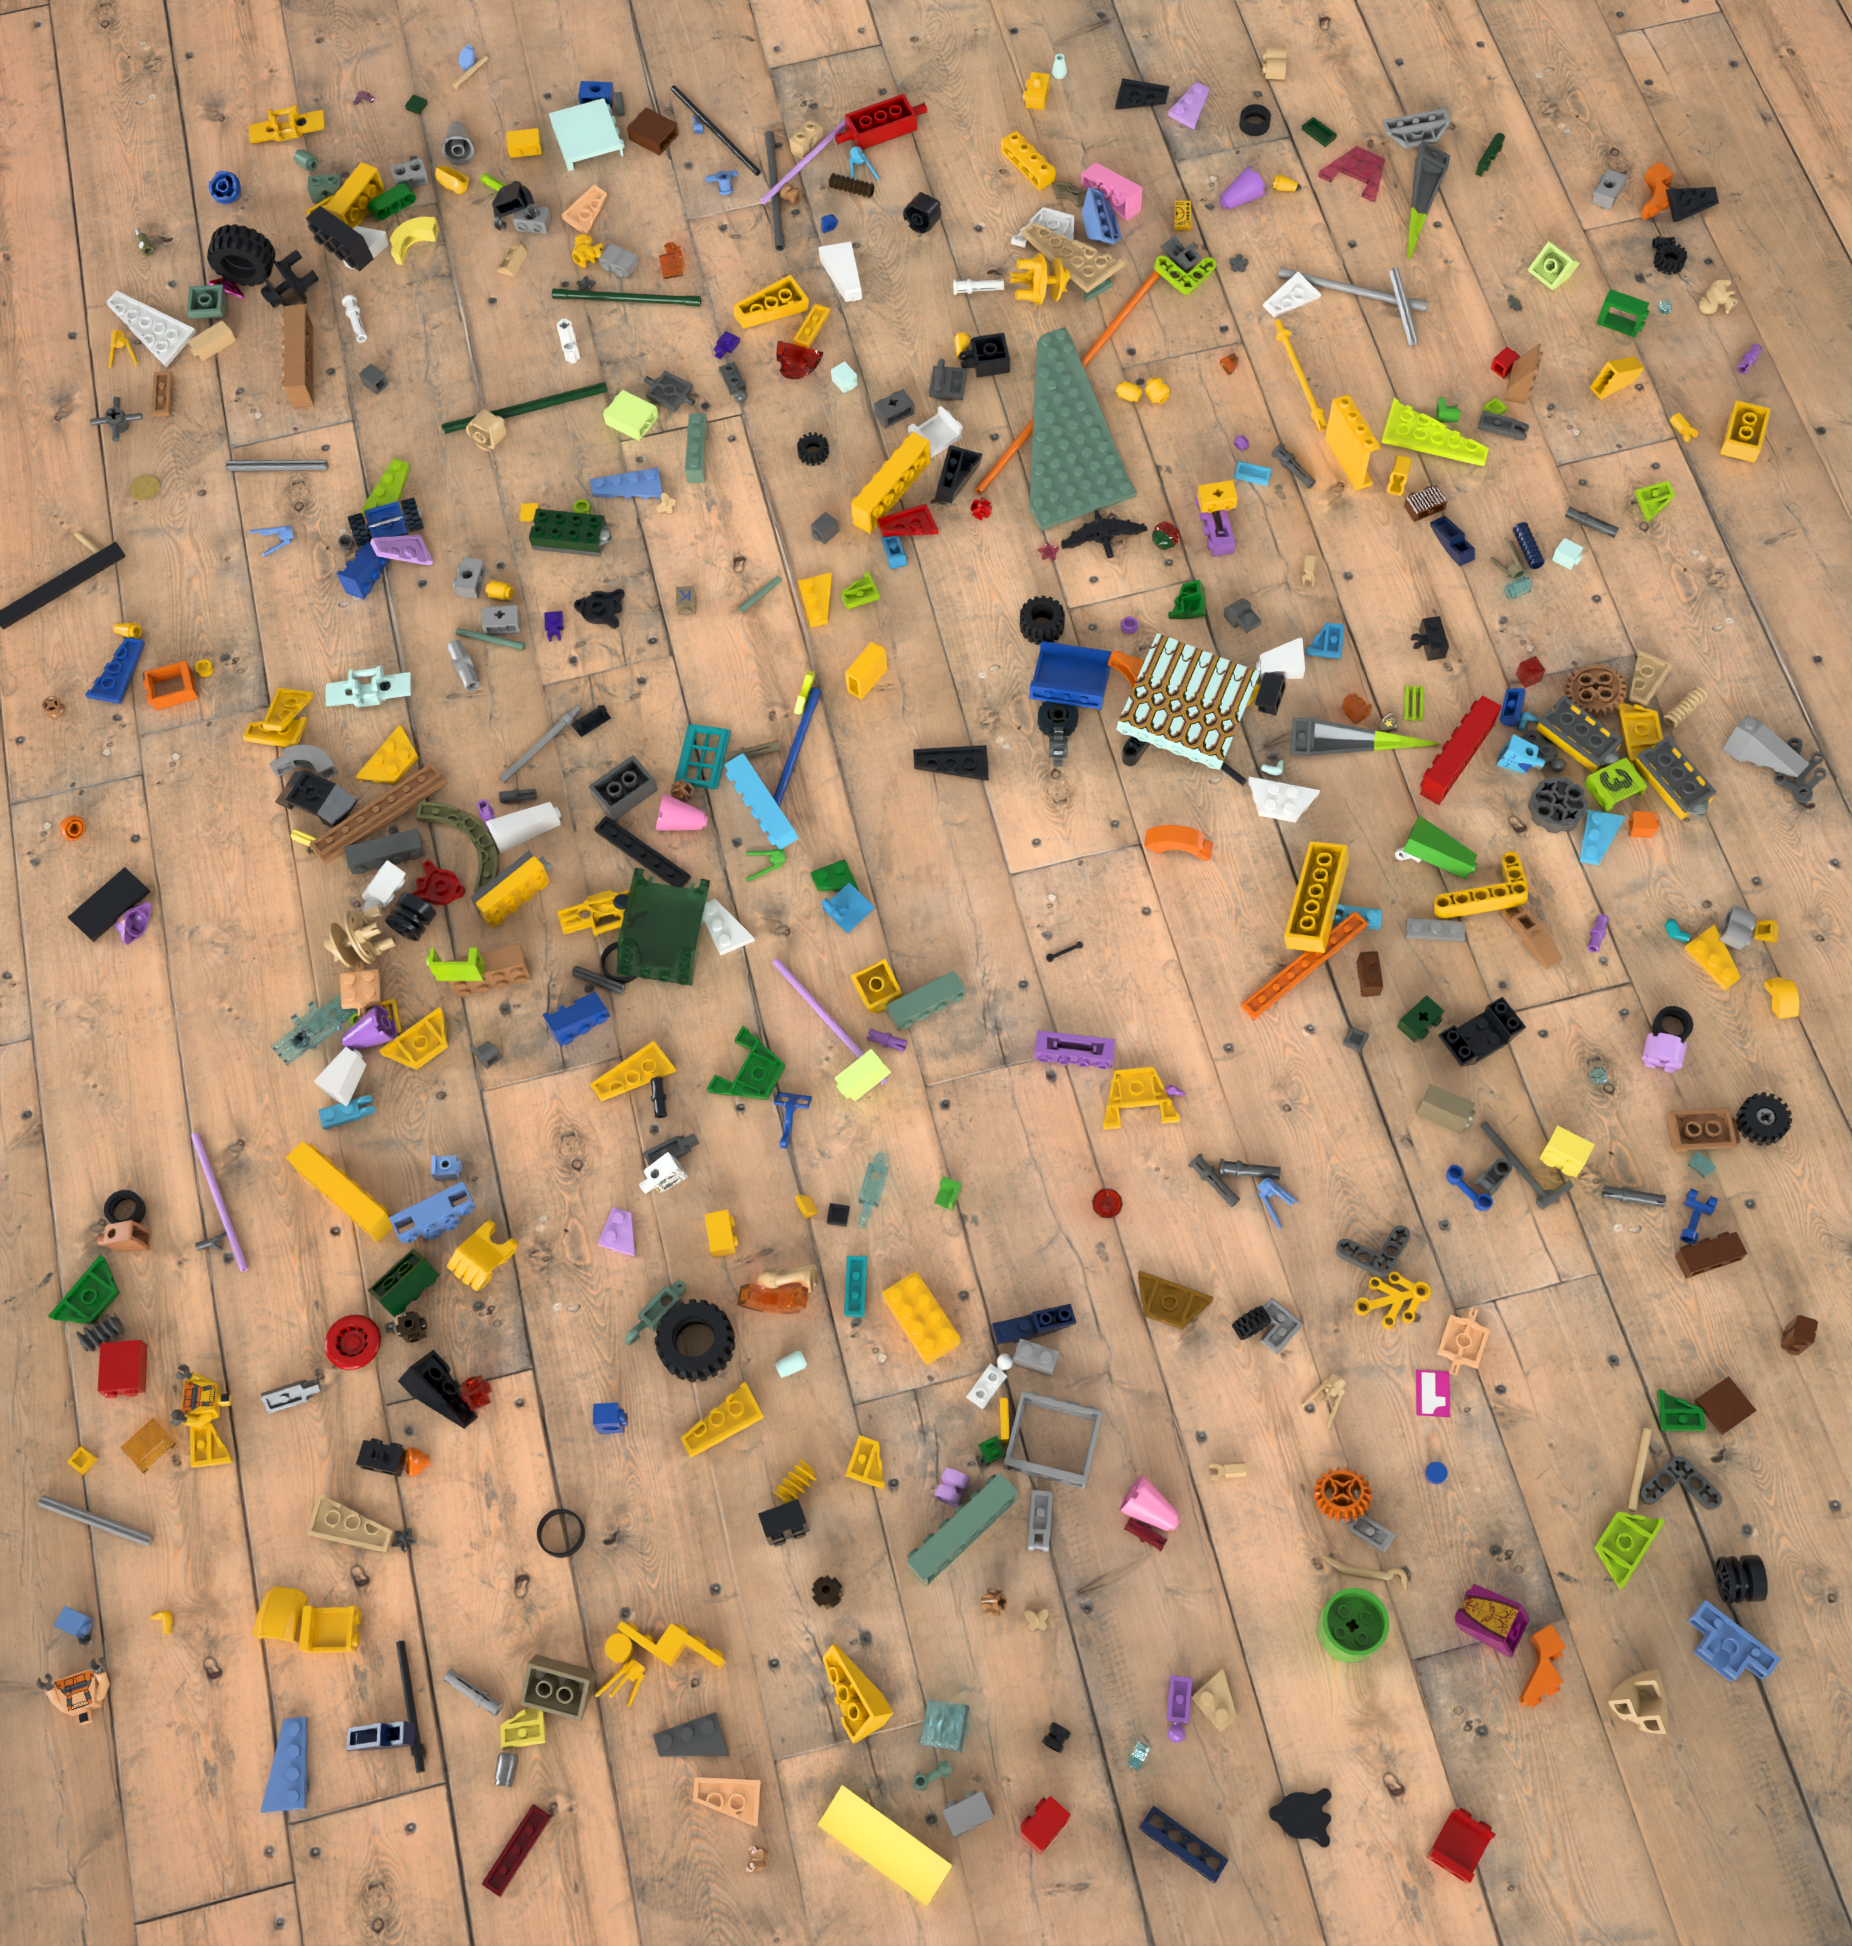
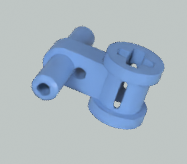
[705,170,738,195]

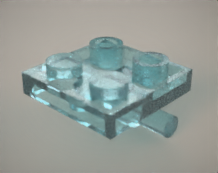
[920,1700,970,1753]

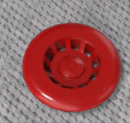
[324,1314,381,1370]

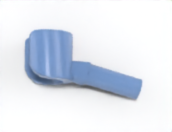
[692,116,703,134]

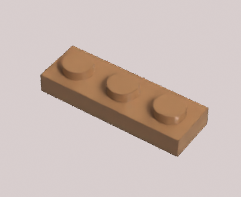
[151,371,173,417]

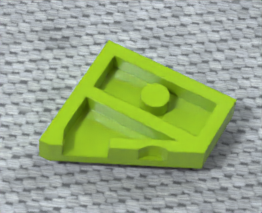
[1634,480,1675,523]
[840,571,880,610]

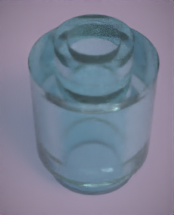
[1504,576,1533,599]

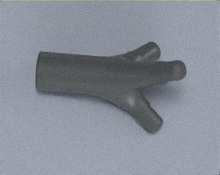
[195,1231,227,1251]

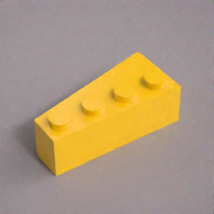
[734,275,809,329]

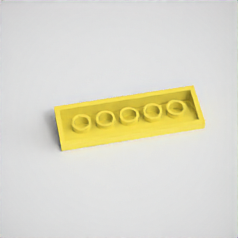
[817,1785,953,1906]

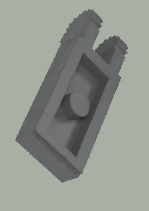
[1477,411,1529,441]

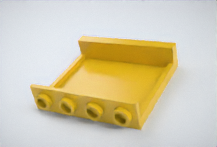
[1325,394,1381,491]

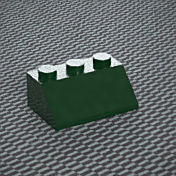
[368,1249,440,1318]

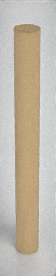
[1628,1428,1652,1512]

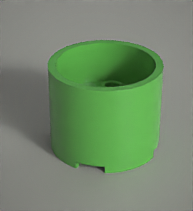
[1317,1588,1389,1663]

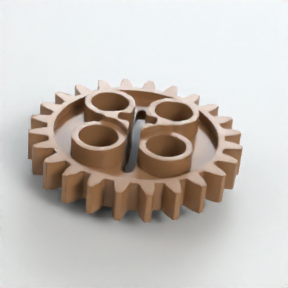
[1565,662,1627,718]

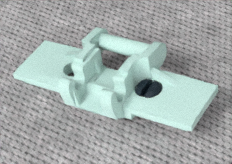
[326,665,411,708]

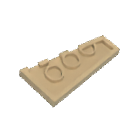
[306,1493,394,1553]

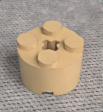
[466,409,507,451]

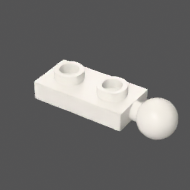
[966,1353,1013,1410]

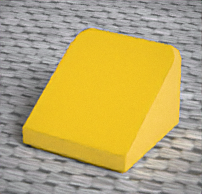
[1754,920,1779,943]
[795,1195,818,1219]

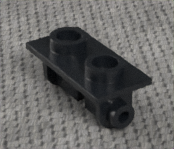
[571,705,611,737]

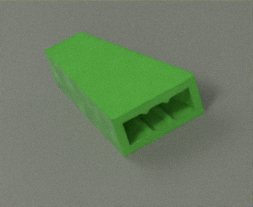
[1403,816,1478,879]

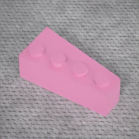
[1081,162,1143,221]

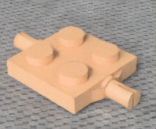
[340,961,381,1019]
[1437,1308,1490,1375]

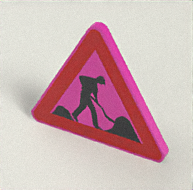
[208,278,245,299]

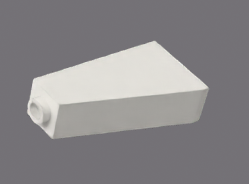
[818,242,862,302]
[486,802,562,853]

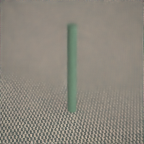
[456,628,525,650]

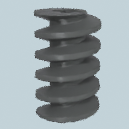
[76,1312,125,1352]

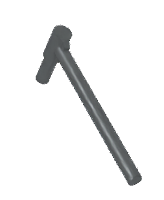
[1480,1121,1574,1210]

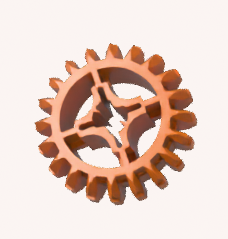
[1314,1466,1372,1523]

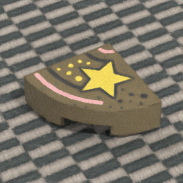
[1379,711,1398,732]

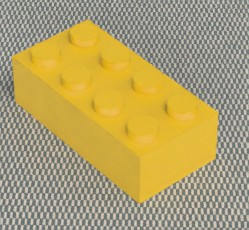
[325,162,385,229]
[882,1271,961,1366]

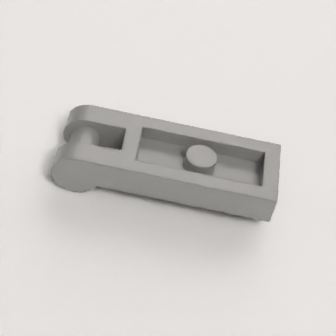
[1027,1490,1053,1553]

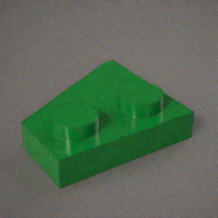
[1657,1389,1706,1432]

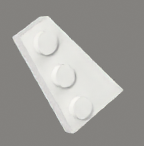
[1263,272,1322,318]
[698,899,755,955]

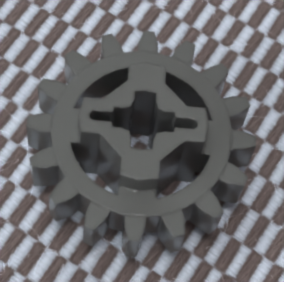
[1049,727,1068,767]

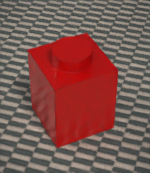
[1491,347,1520,379]

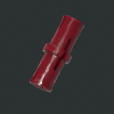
[1124,1517,1168,1551]

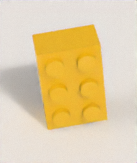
[1720,400,1771,463]

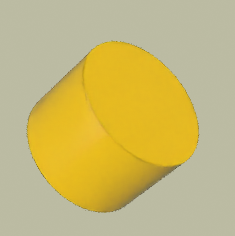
[605,1633,634,1664]

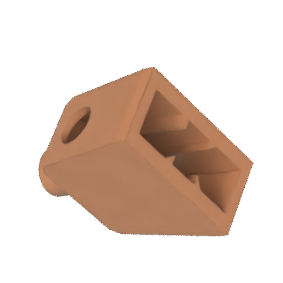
[97,1220,151,1252]

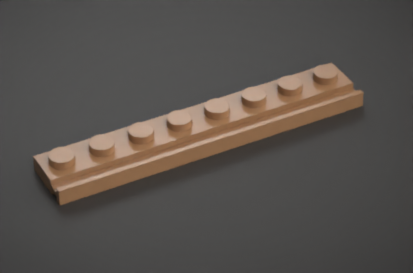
[309,762,448,865]

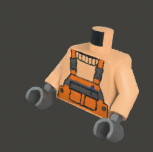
[37,1657,110,1725]

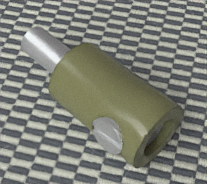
[135,228,154,256]

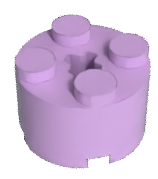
[1642,1033,1687,1073]

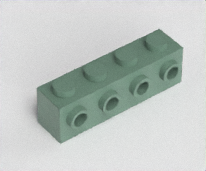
[886,970,965,1031]

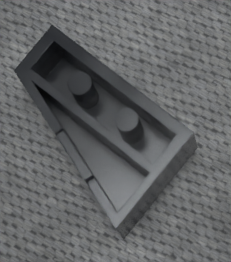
[935,445,983,503]

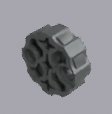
[1528,776,1588,834]

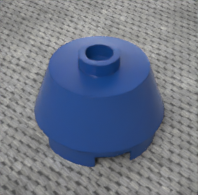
[208,171,242,204]

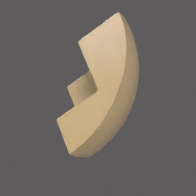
[1608,1669,1668,1734]

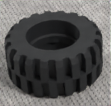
[207,224,276,286]
[655,1299,735,1382]

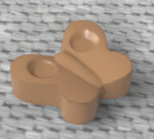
[746,1845,768,1873]

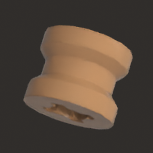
[42,696,65,719]

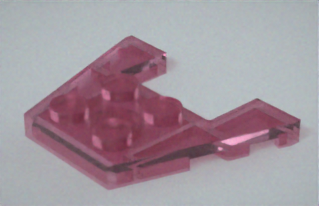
[1318,146,1385,203]

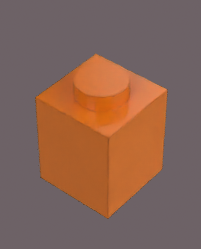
[1629,811,1660,838]

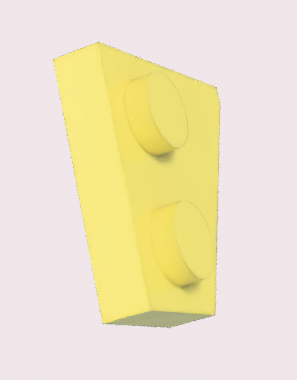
[500,1708,546,1750]

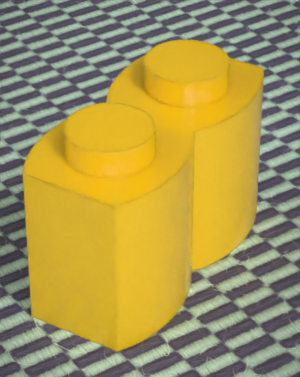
[1387,455,1412,496]

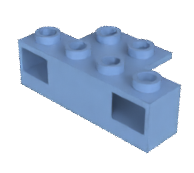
[389,1181,476,1244]
[1687,1600,1781,1682]

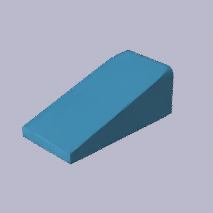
[881,536,907,569]

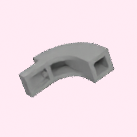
[269,745,339,779]

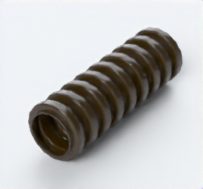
[829,173,875,198]

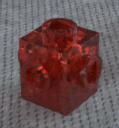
[460,1375,492,1411]

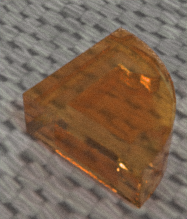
[1220,353,1237,375]

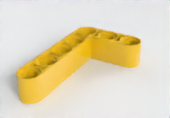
[1434,851,1528,919]

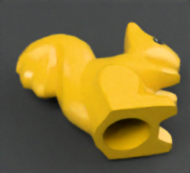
[572,234,604,269]

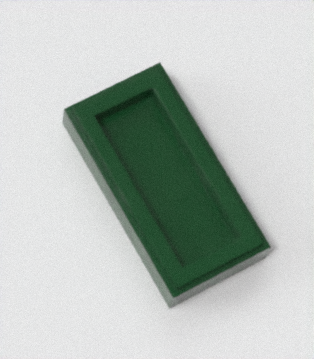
[1301,117,1337,147]

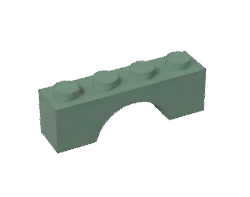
[685,413,708,483]

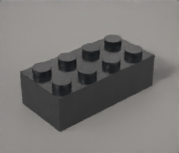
[306,206,374,272]

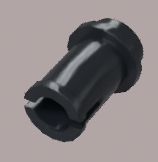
[1652,236,1676,250]

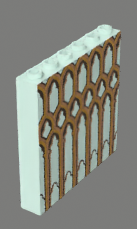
[1116,633,1260,770]

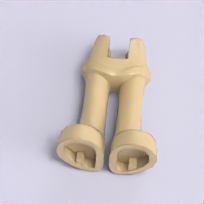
[757,1264,818,1293]

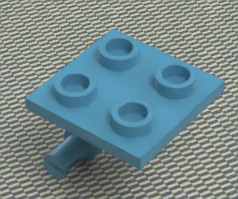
[821,883,875,934]

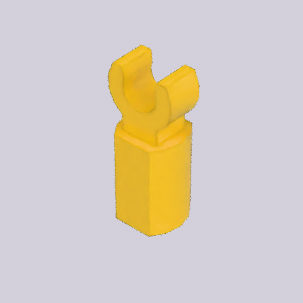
[1670,412,1698,442]

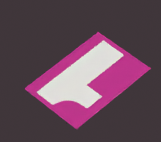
[1416,1370,1450,1417]

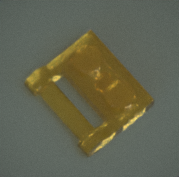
[121,1418,177,1474]

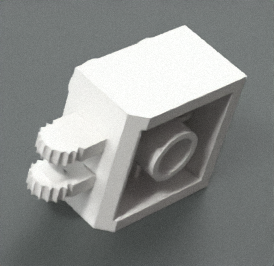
[361,860,406,911]

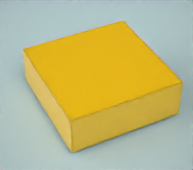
[520,503,539,521]
[67,1445,98,1475]

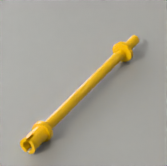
[1274,319,1328,431]

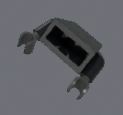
[492,181,540,230]

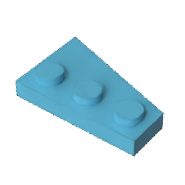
[1579,809,1626,865]

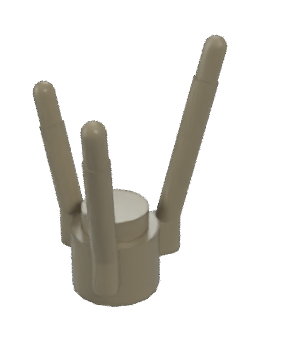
[1491,537,1526,578]

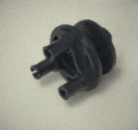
[260,249,319,308]

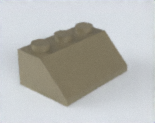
[519,1654,597,1722]

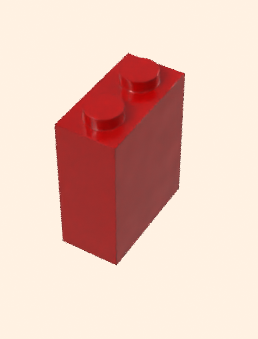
[97,1340,148,1398]

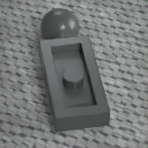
[719,362,747,403]
[1520,729,1566,773]

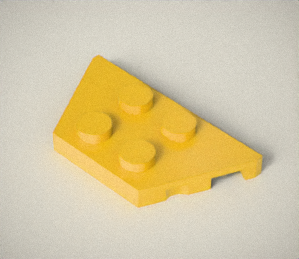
[1617,703,1663,763]
[355,725,419,785]
[379,1007,448,1070]

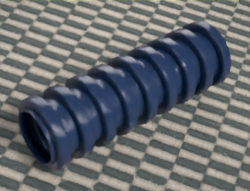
[1513,522,1545,569]

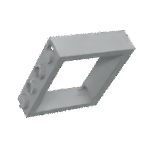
[1004,1391,1103,1489]

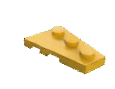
[262,687,314,731]

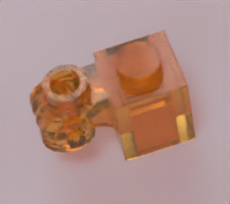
[659,242,685,279]

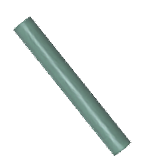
[738,575,782,613]

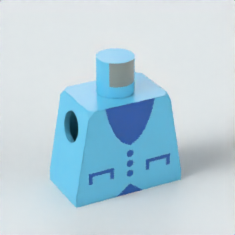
[1496,734,1545,773]

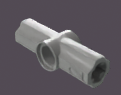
[447,639,480,691]

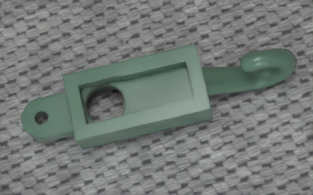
[625,1281,686,1345]

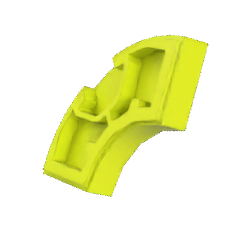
[794,670,815,715]

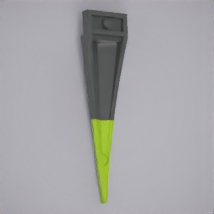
[1407,141,1450,259]
[1291,717,1439,756]

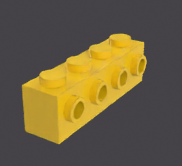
[1001,130,1056,191]

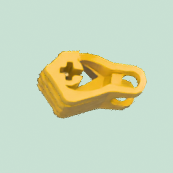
[447,1220,519,1291]

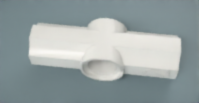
[557,318,580,364]

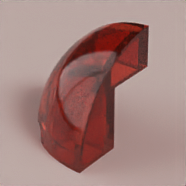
[776,341,823,379]

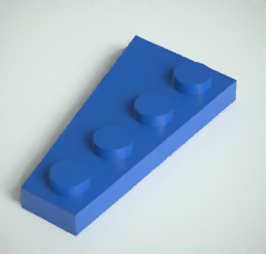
[85,637,145,704]

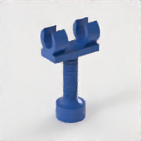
[1680,1188,1718,1244]

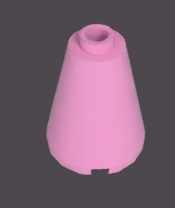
[656,794,708,831]
[1119,1475,1180,1531]

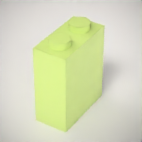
[603,390,659,441]
[835,1049,892,1101]

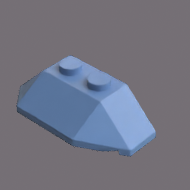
[1082,187,1122,244]

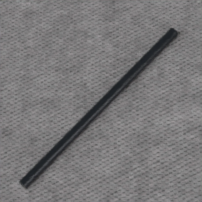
[671,85,761,176]

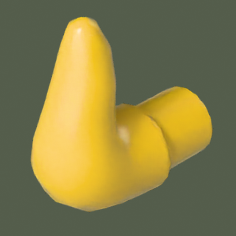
[150,1610,173,1634]

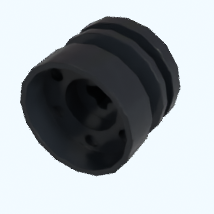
[385,892,436,941]
[1715,1554,1768,1604]

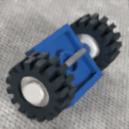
[348,497,424,547]

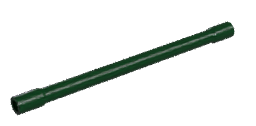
[552,288,701,306]

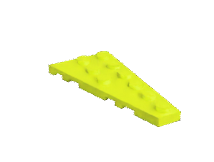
[1381,398,1489,466]

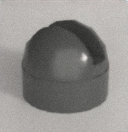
[338,535,353,550]

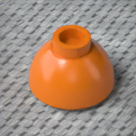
[60,815,86,841]
[405,1447,430,1477]

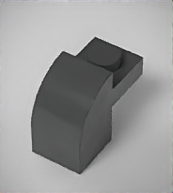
[1161,235,1201,271]
[1224,598,1262,634]

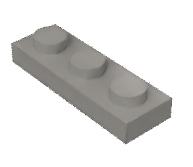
[1406,918,1465,942]

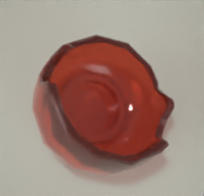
[1092,1188,1123,1218]

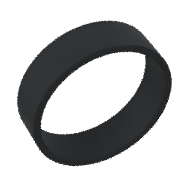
[600,941,644,983]
[537,1509,585,1558]

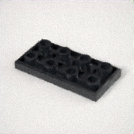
[67,867,151,942]

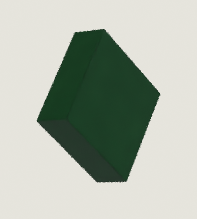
[405,95,428,115]

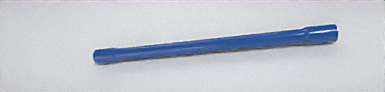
[773,687,822,808]

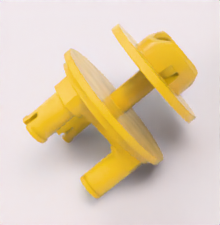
[1009,253,1071,305]

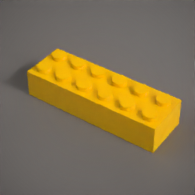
[851,432,931,534]
[1284,841,1350,953]
[285,1140,393,1243]

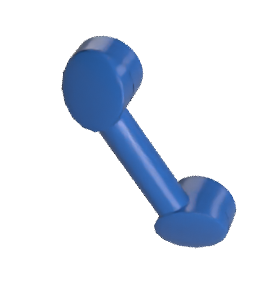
[1446,1165,1493,1211]

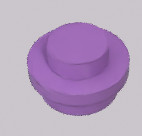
[1233,435,1249,451]
[1120,616,1139,634]

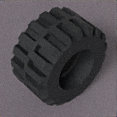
[1020,595,1065,645]

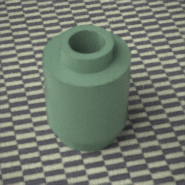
[294,150,318,171]

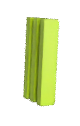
[1404,685,1424,721]

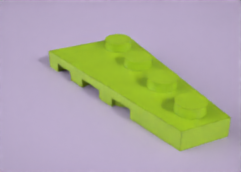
[361,458,410,515]

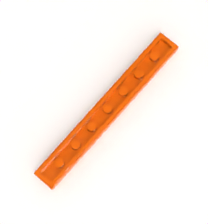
[1241,911,1368,1020]

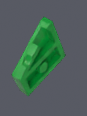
[810,859,859,892]

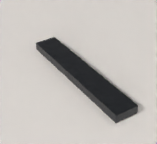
[594,816,691,891]

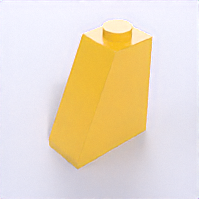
[1590,356,1645,400]

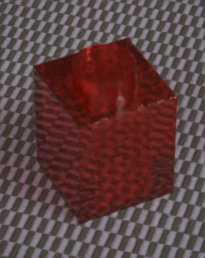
[1516,656,1545,688]

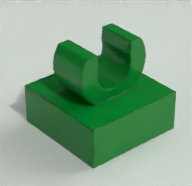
[978,1436,1006,1465]

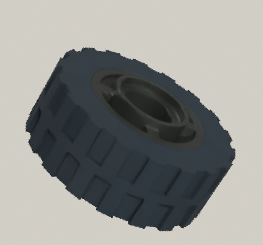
[1037,701,1078,737]

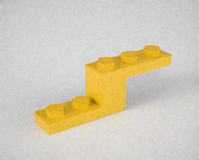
[617,1621,726,1669]

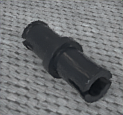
[650,1077,667,1118]

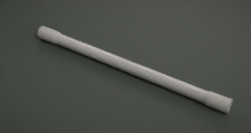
[1278,267,1428,312]

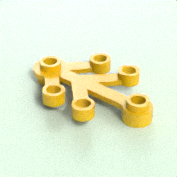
[1354,1272,1432,1329]

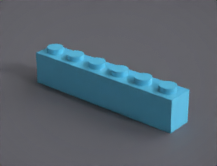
[724,753,799,850]

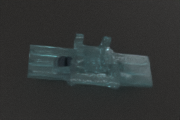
[270,993,358,1065]

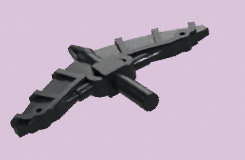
[1061,511,1148,559]

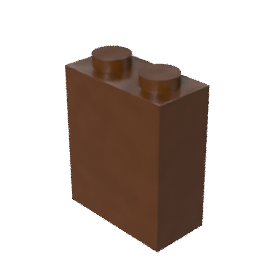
[627,107,679,156]

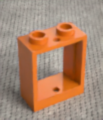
[143,660,198,711]

